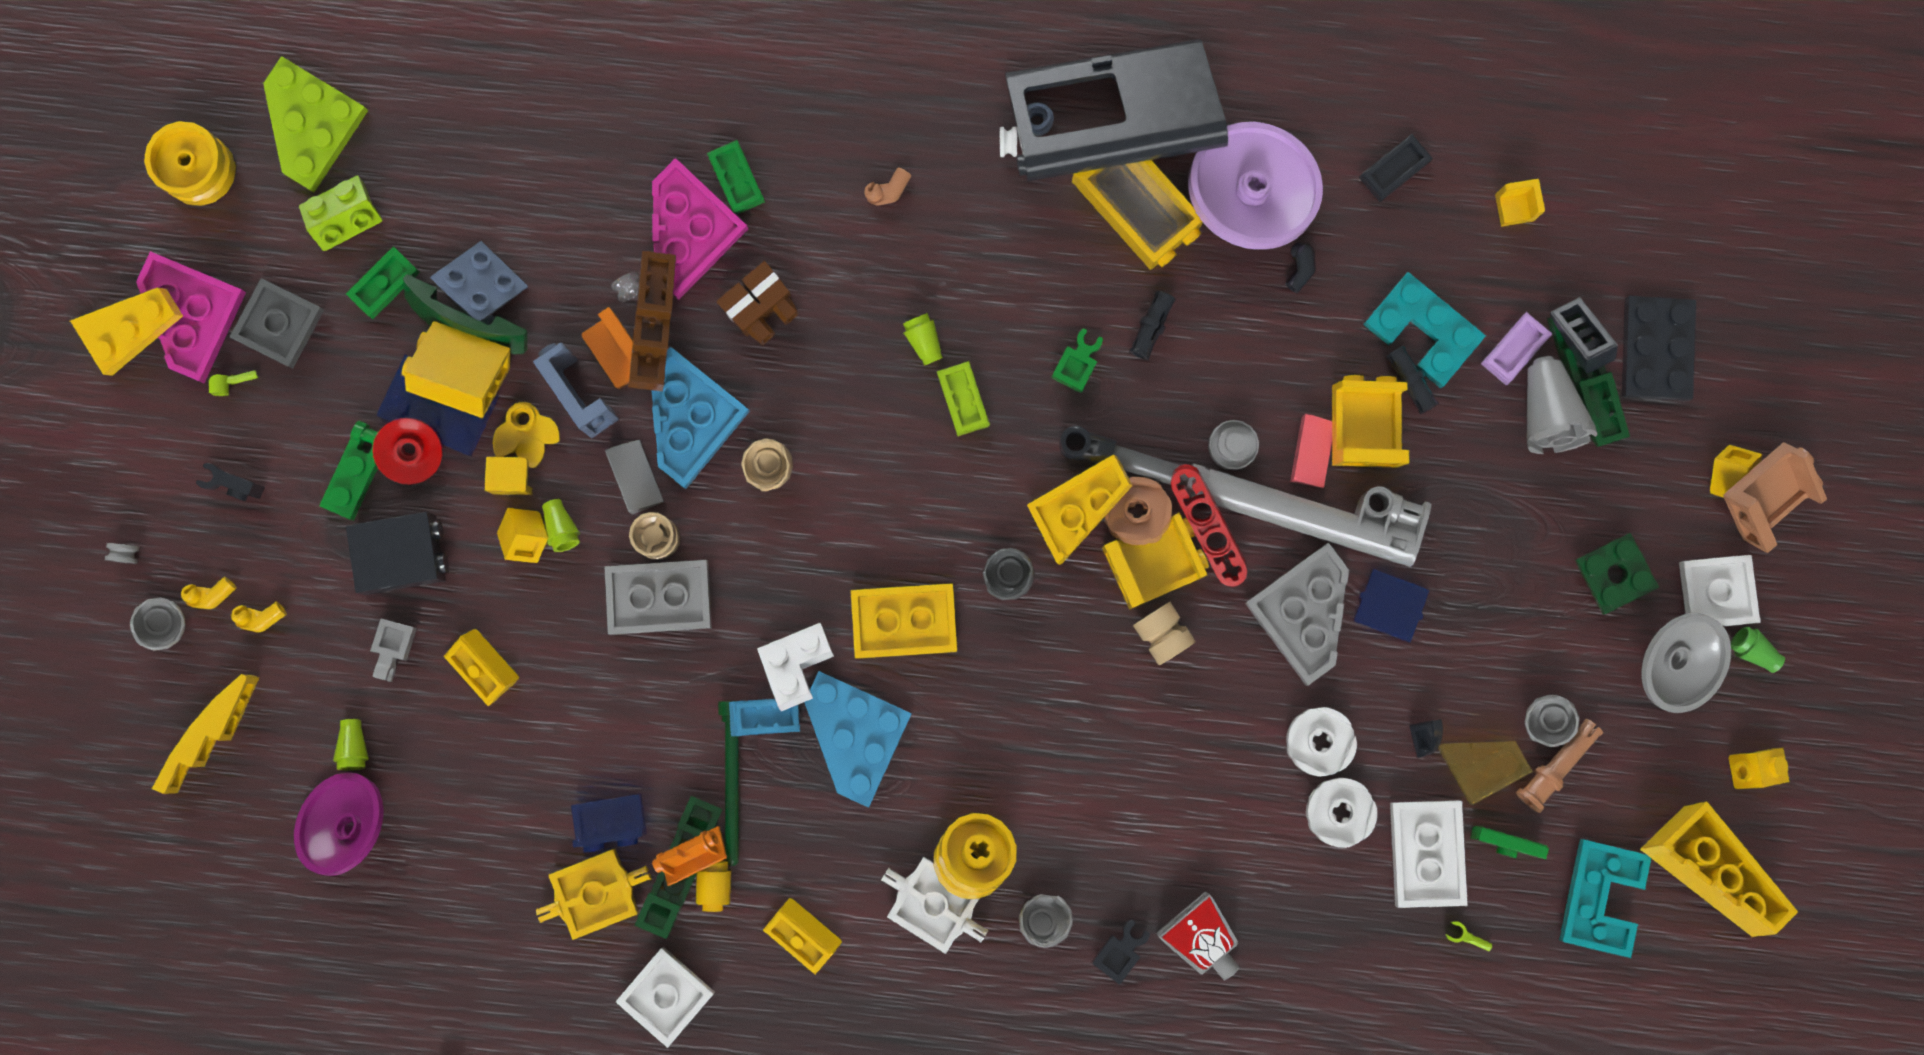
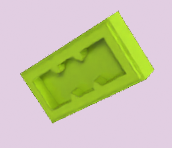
[937,361,990,436]

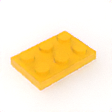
[851,583,957,659]

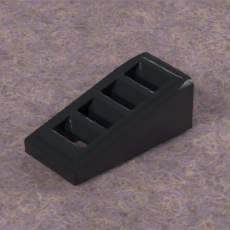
[1550,297,1618,373]

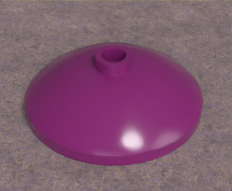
[294,773,384,876]

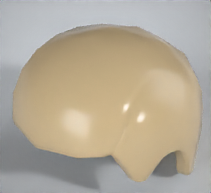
[741,438,793,491]

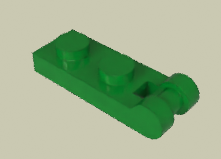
[319,421,379,521]

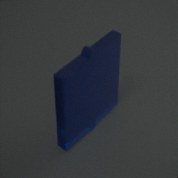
[1353,569,1429,643]

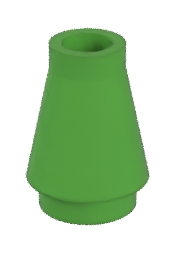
[1731,627,1785,673]

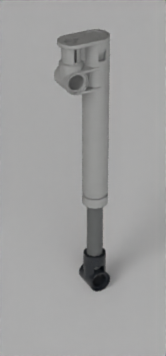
[1059,426,1431,567]

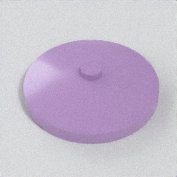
[1188,122,1323,249]

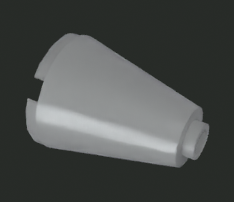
[1527,356,1598,454]

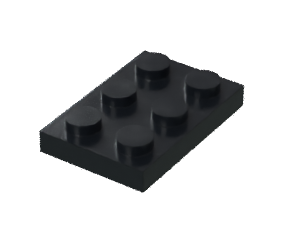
[1621,296,1696,401]

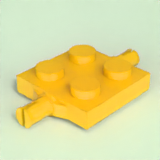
[536,849,651,940]

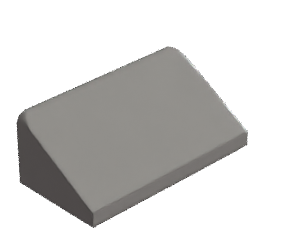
[605,440,664,514]

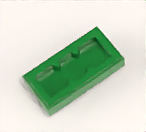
[707,140,765,215]
[1470,826,1549,859]

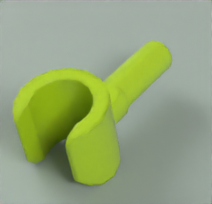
[209,370,258,396]
[1445,921,1492,952]

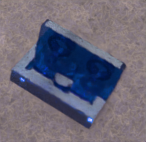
[571,794,647,853]

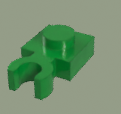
[1052,328,1103,393]

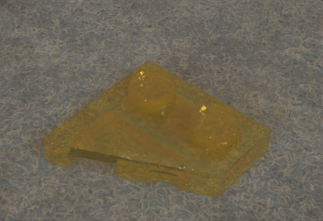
[1438,741,1533,805]

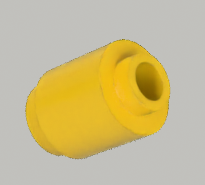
[696,861,731,912]

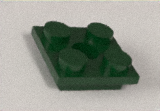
[1575,533,1659,615]

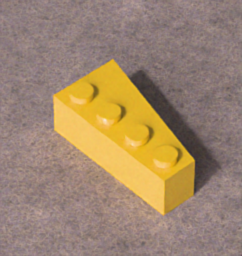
[1640,801,1798,937]

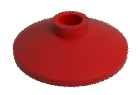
[372,418,443,484]

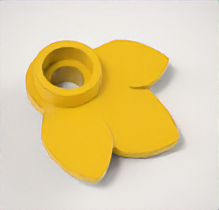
[493,402,560,468]

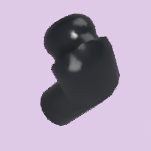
[1285,242,1316,294]

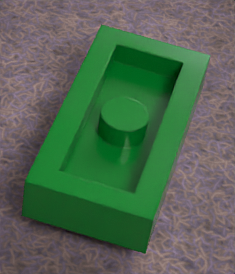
[346,247,420,319]

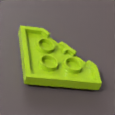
[263,56,368,193]

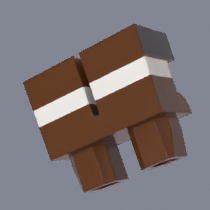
[716,260,799,345]

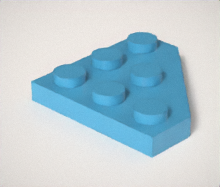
[652,347,750,489]
[804,671,912,808]

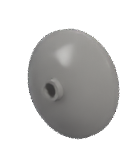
[1642,613,1731,713]

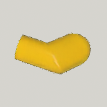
[181,576,236,609]
[231,602,287,633]

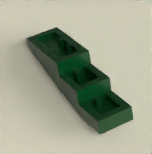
[1547,314,1630,447]

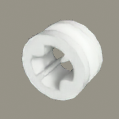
[1000,127,1017,157]

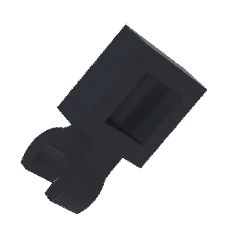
[196,463,265,501]

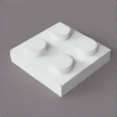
[1679,555,1760,626]
[616,947,715,1048]

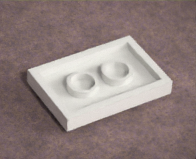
[1390,800,1467,908]

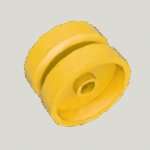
[144,121,236,206]
[933,813,1017,899]

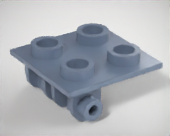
[431,241,528,325]

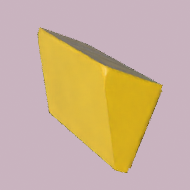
[444,629,519,706]
[763,898,842,975]

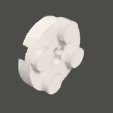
[1286,707,1357,776]
[1306,778,1377,848]

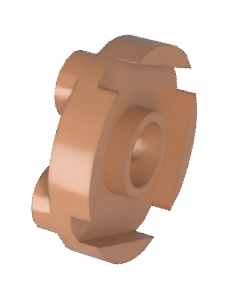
[1105,477,1172,545]

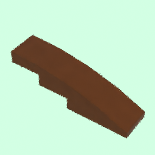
[628,251,676,392]

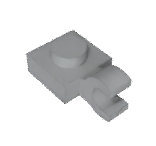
[370,618,417,682]

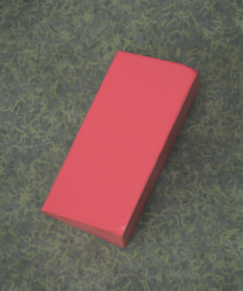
[1290,414,1332,489]

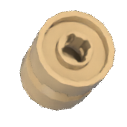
[629,512,681,560]
[1133,602,1196,665]

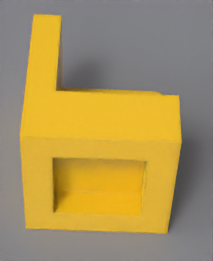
[1495,179,1545,227]
[1710,445,1763,498]
[485,457,533,495]
[497,508,548,563]

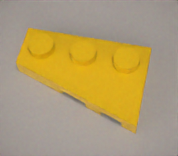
[70,287,183,376]
[1027,455,1133,565]

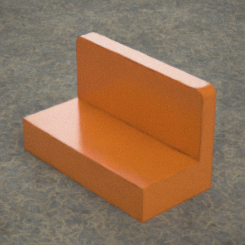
[582,307,633,389]

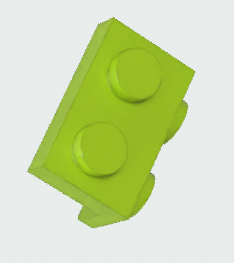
[299,175,382,251]

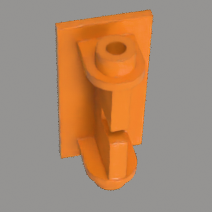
[652,826,727,886]

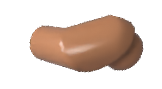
[864,168,911,206]

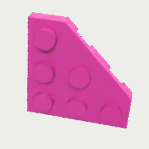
[652,158,748,300]
[136,251,246,383]

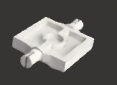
[881,857,988,954]

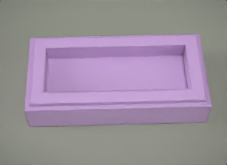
[1481,312,1552,385]

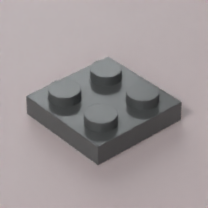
[230,278,324,369]

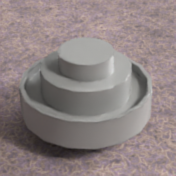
[1208,420,1259,471]

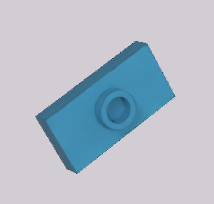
[729,699,800,736]

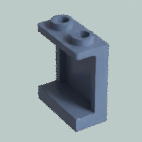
[533,343,620,438]

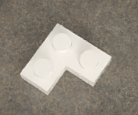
[757,623,834,711]

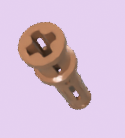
[1516,719,1603,813]

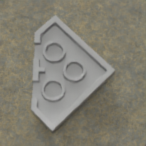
[1245,543,1349,686]

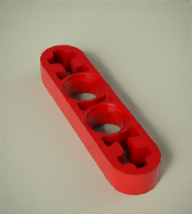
[1171,464,1247,587]

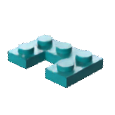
[1363,272,1486,388]
[1559,839,1651,958]

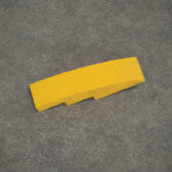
[152,674,259,794]

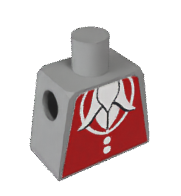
[1156,891,1240,981]

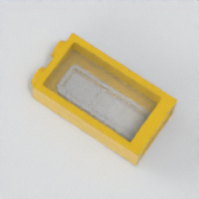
[1072,160,1203,270]

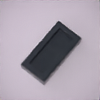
[1359,134,1433,202]

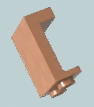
[1723,442,1827,553]

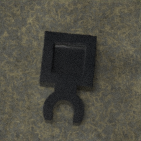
[1091,919,1150,985]

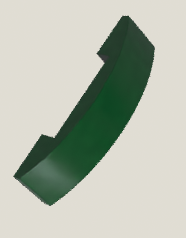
[403,274,528,354]
[634,796,723,939]

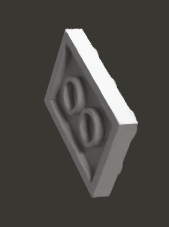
[605,560,712,635]

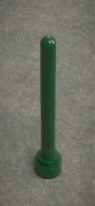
[718,701,739,866]

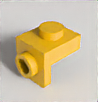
[1729,748,1790,789]

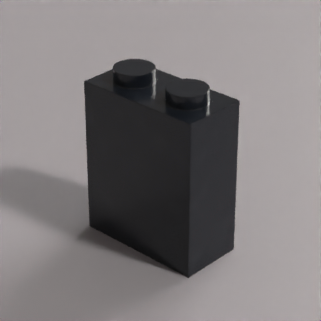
[346,512,449,595]

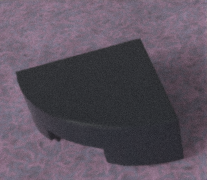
[1409,719,1443,758]

